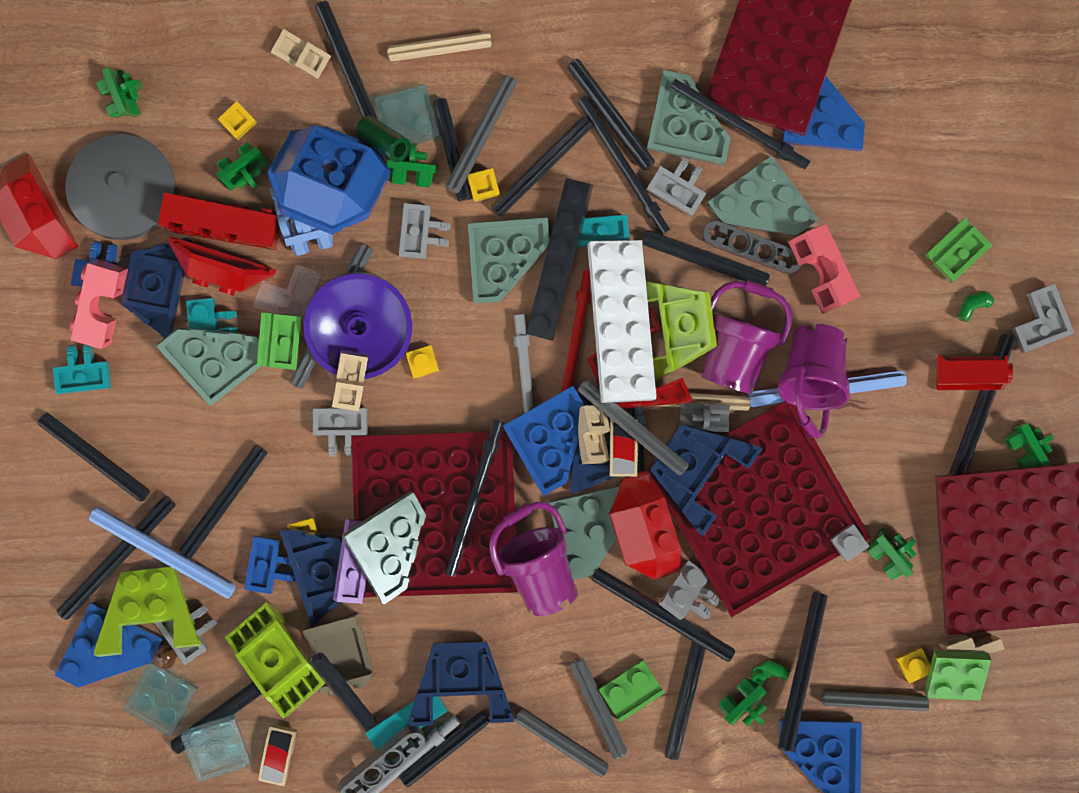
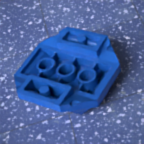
[268,125,390,235]

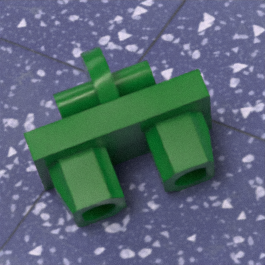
[96,67,143,118]
[217,142,270,191]
[387,143,438,188]
[1004,423,1054,467]
[867,528,916,580]
[718,677,767,727]

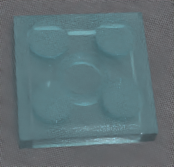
[375,85,440,146]
[123,661,199,737]
[181,714,251,782]

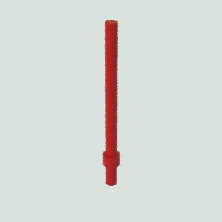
[561,270,592,392]

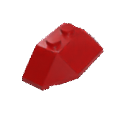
[0,154,79,259]
[168,236,276,296]
[609,470,681,580]

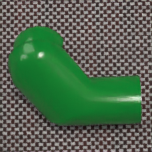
[956,291,994,323]
[750,660,791,685]

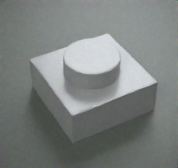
[830,524,869,562]

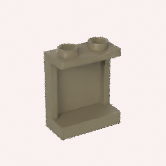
[303,613,375,696]

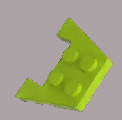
[646,281,717,382]
[94,567,201,657]

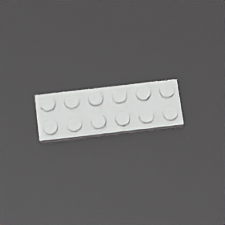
[587,240,656,403]

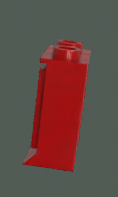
[936,354,1013,391]

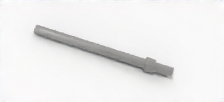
[513,314,534,413]
[369,715,460,793]

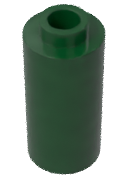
[355,115,410,162]

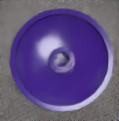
[304,272,412,379]

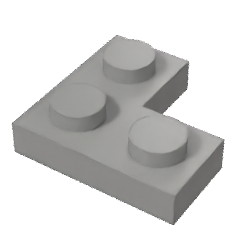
[1011,284,1074,353]

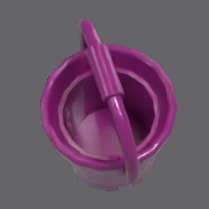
[701,280,792,394]
[777,324,850,439]
[489,502,578,616]

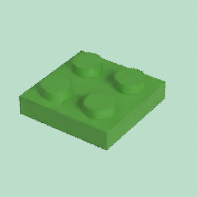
[924,650,991,701]

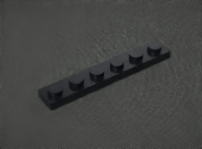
[526,178,594,341]

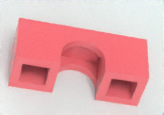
[788,224,861,314]
[70,259,128,349]

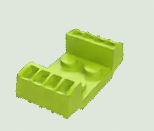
[225,602,326,718]

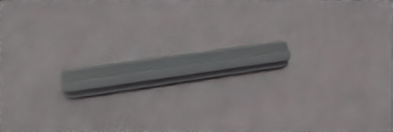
[446,75,516,193]
[578,380,689,475]

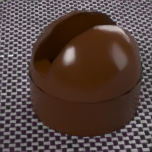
[153,645,177,669]

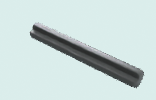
[570,658,627,759]
[822,690,929,711]
[515,708,609,777]

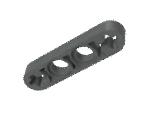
[702,221,801,274]
[338,725,425,793]

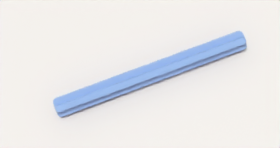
[748,370,907,407]
[89,507,236,599]

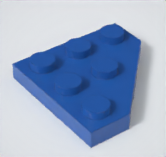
[782,77,865,152]
[503,386,585,496]
[54,602,165,688]
[779,719,862,793]

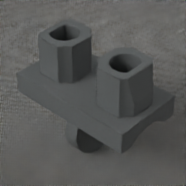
[680,403,730,432]

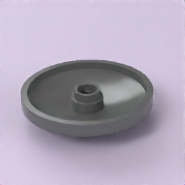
[65,134,176,240]

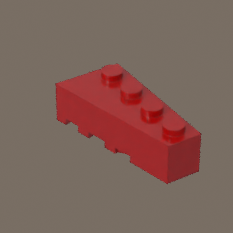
[158,193,280,251]

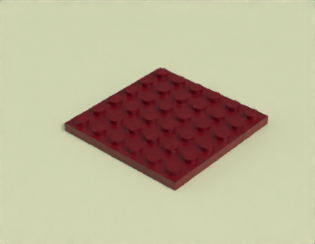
[652,401,871,618]
[351,431,517,598]
[935,462,1079,635]

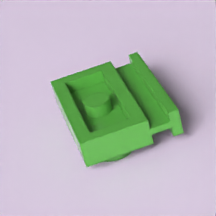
[924,217,992,283]
[257,312,301,370]
[598,659,664,722]

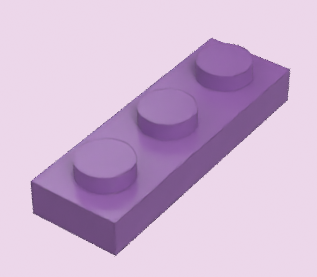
[333,519,366,604]

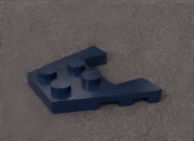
[650,424,762,536]
[408,640,514,726]

